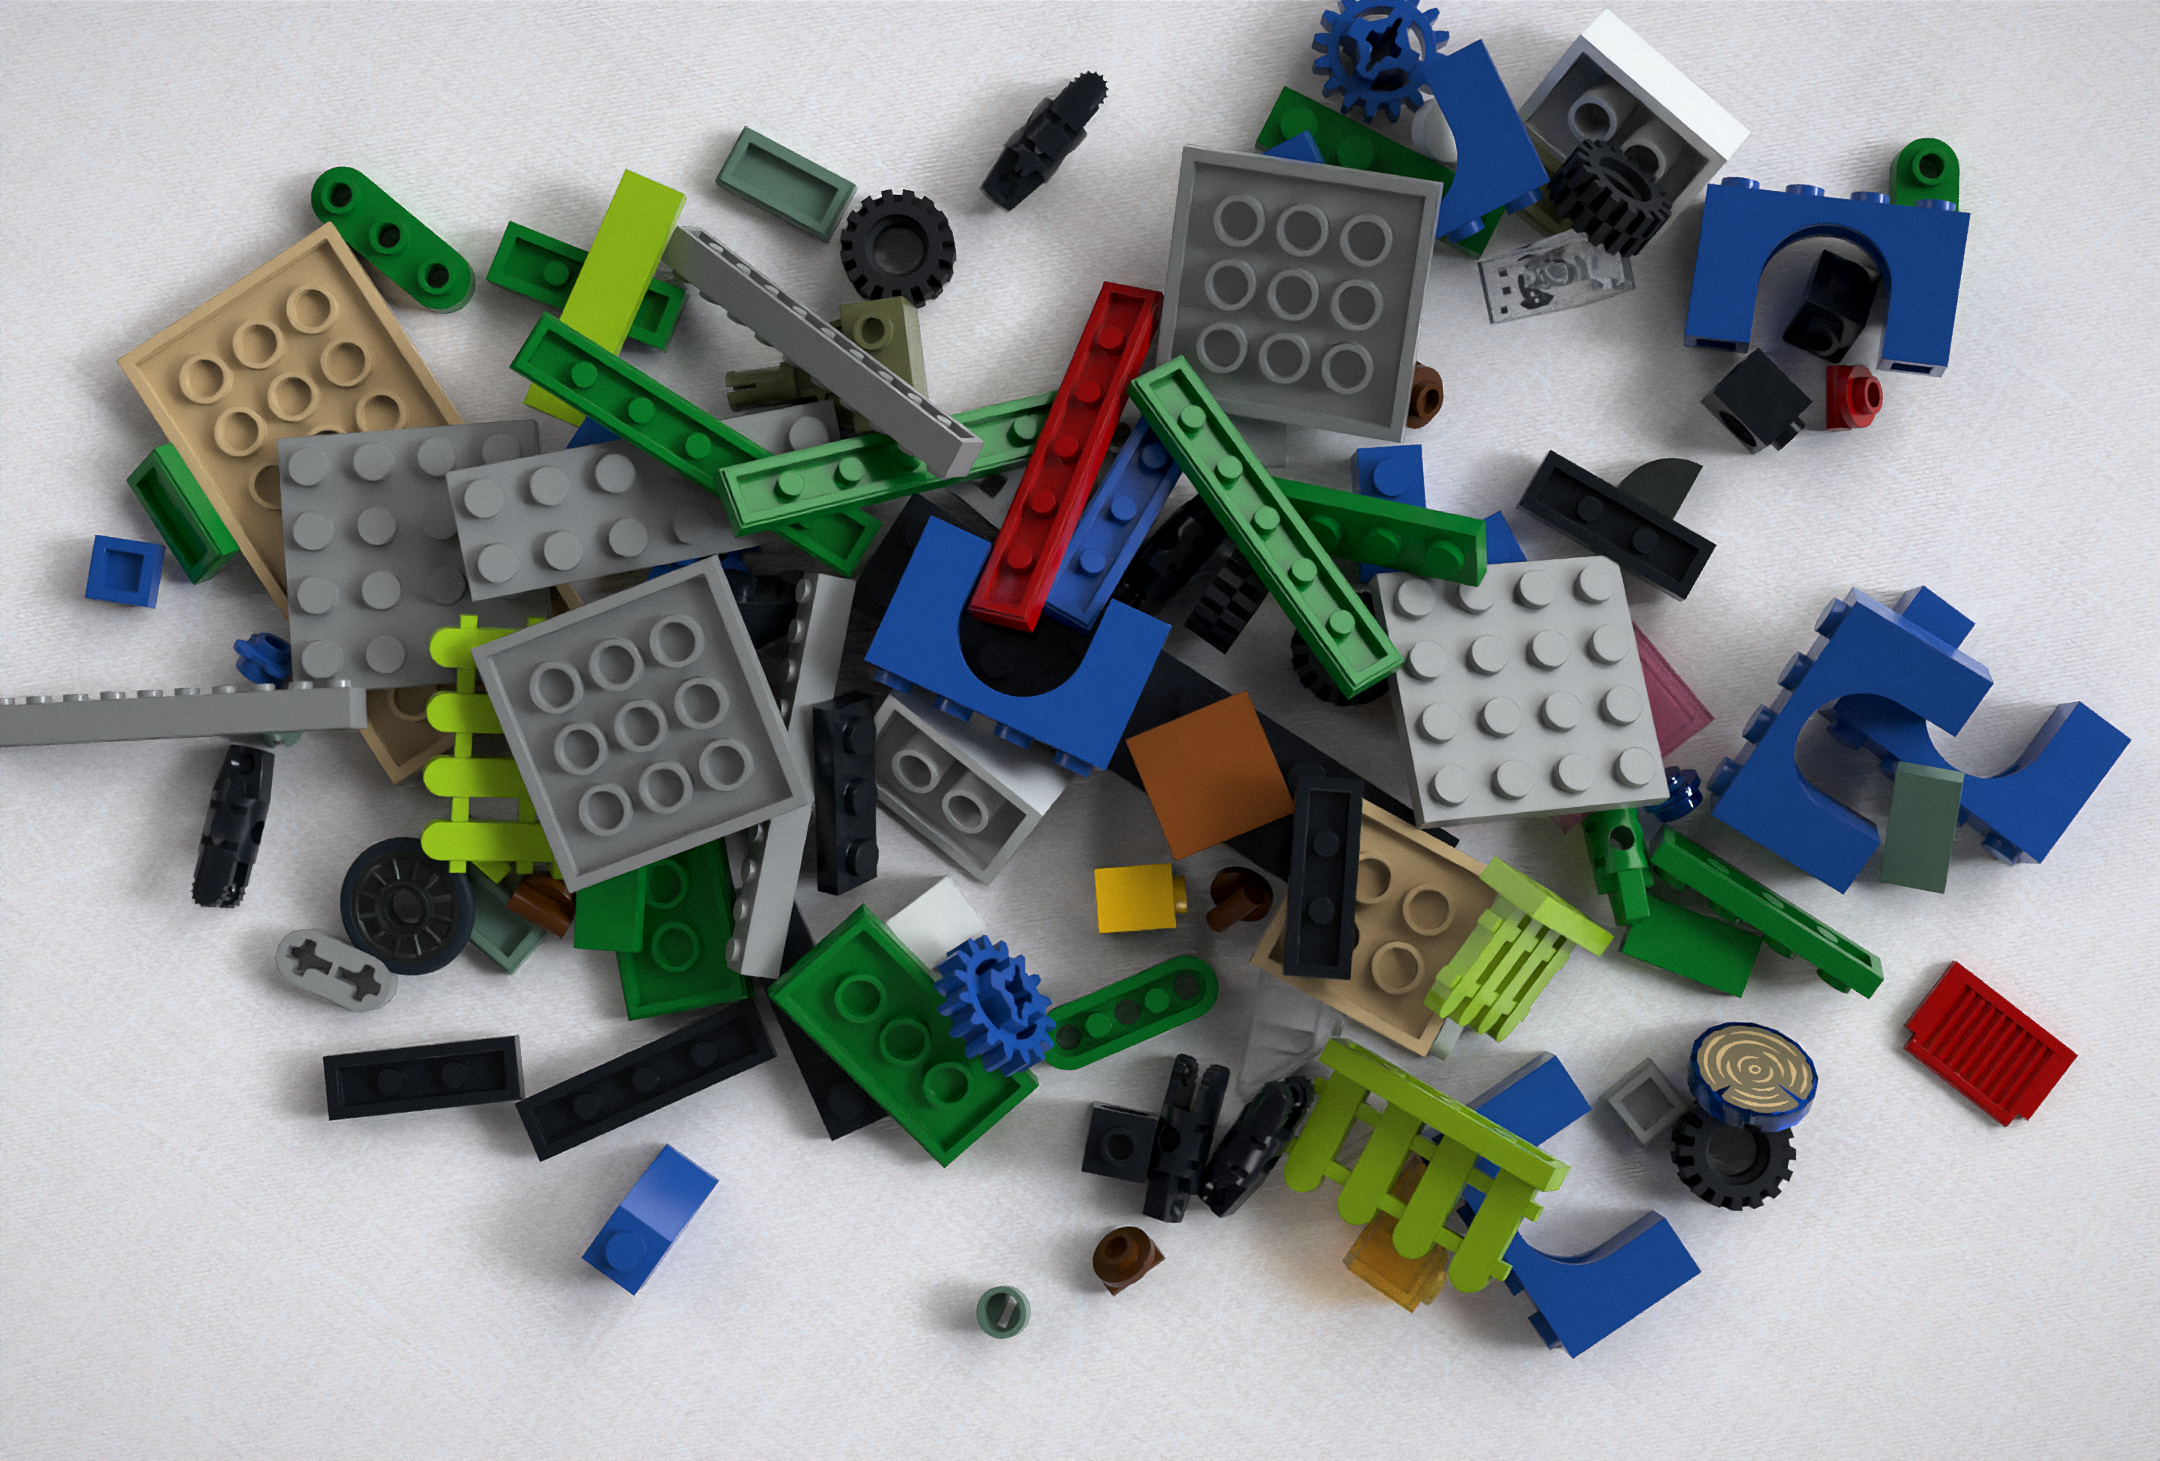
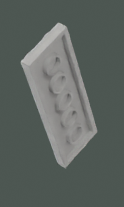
[445,399,841,602]

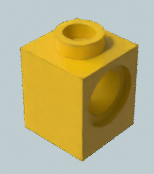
[1094,863,1187,934]

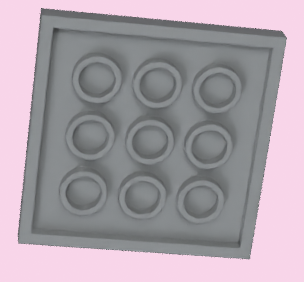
[1155,144,1444,443]
[277,419,552,691]
[470,554,814,894]
[1369,555,1670,830]

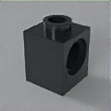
[1700,348,1813,455]
[1081,1101,1158,1184]

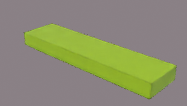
[523,169,687,428]

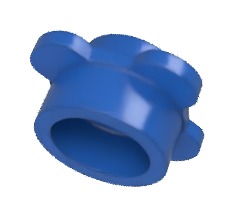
[233,632,293,689]

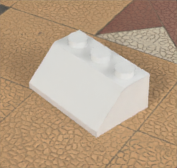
[1518,8,1751,247]
[874,685,1077,886]

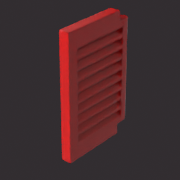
[1903,961,2078,1127]

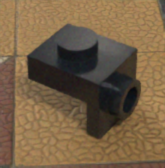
[1782,249,1881,364]

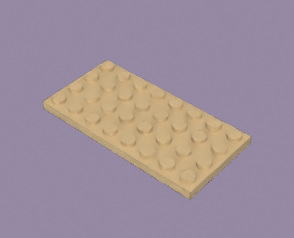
[116,221,585,785]

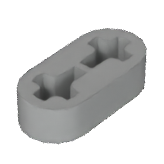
[275,928,398,1012]

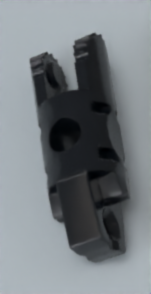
[979,71,1109,213]
[1108,493,1228,618]
[191,744,275,908]
[1143,1053,1230,1223]
[1197,1075,1316,1218]

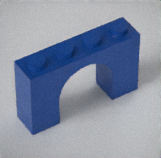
[1261,38,1550,245]
[1683,177,1971,378]
[864,515,1172,778]
[1817,585,2132,866]
[1706,587,1994,895]
[1420,1051,1701,1359]

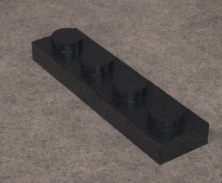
[758,896,889,1141]
[514,998,778,1162]

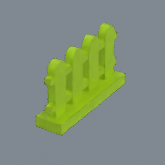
[420,613,563,879]
[1424,856,1615,1042]
[1283,1037,1571,1293]

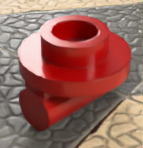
[1826,364,1883,432]

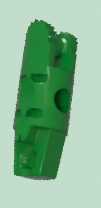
[1579,807,1654,927]

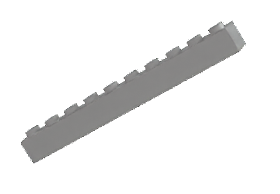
[661,225,985,480]
[725,571,856,979]
[0,680,368,748]

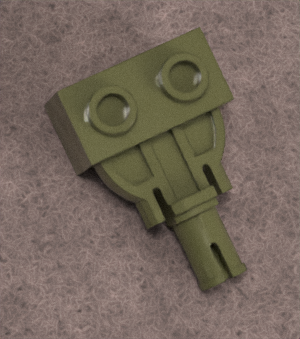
[725,296,929,436]

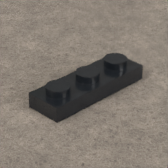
[1515,450,1716,602]
[812,691,879,896]
[1282,775,1364,980]
[323,1034,526,1121]

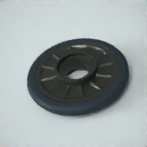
[340,837,475,976]

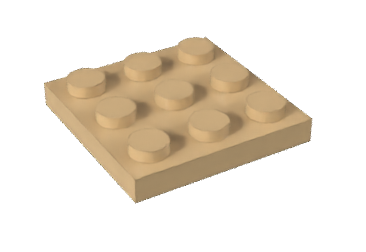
[1249,799,1500,1058]

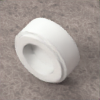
[1411,98,1457,162]

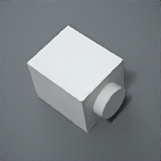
[885,875,988,970]

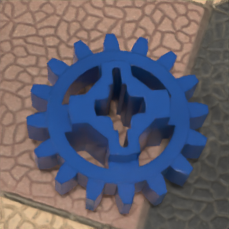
[1312,0,1450,124]
[934,935,1056,1077]

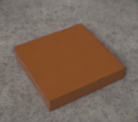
[1125,690,1294,861]

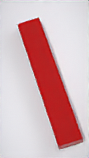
[967,281,1164,633]

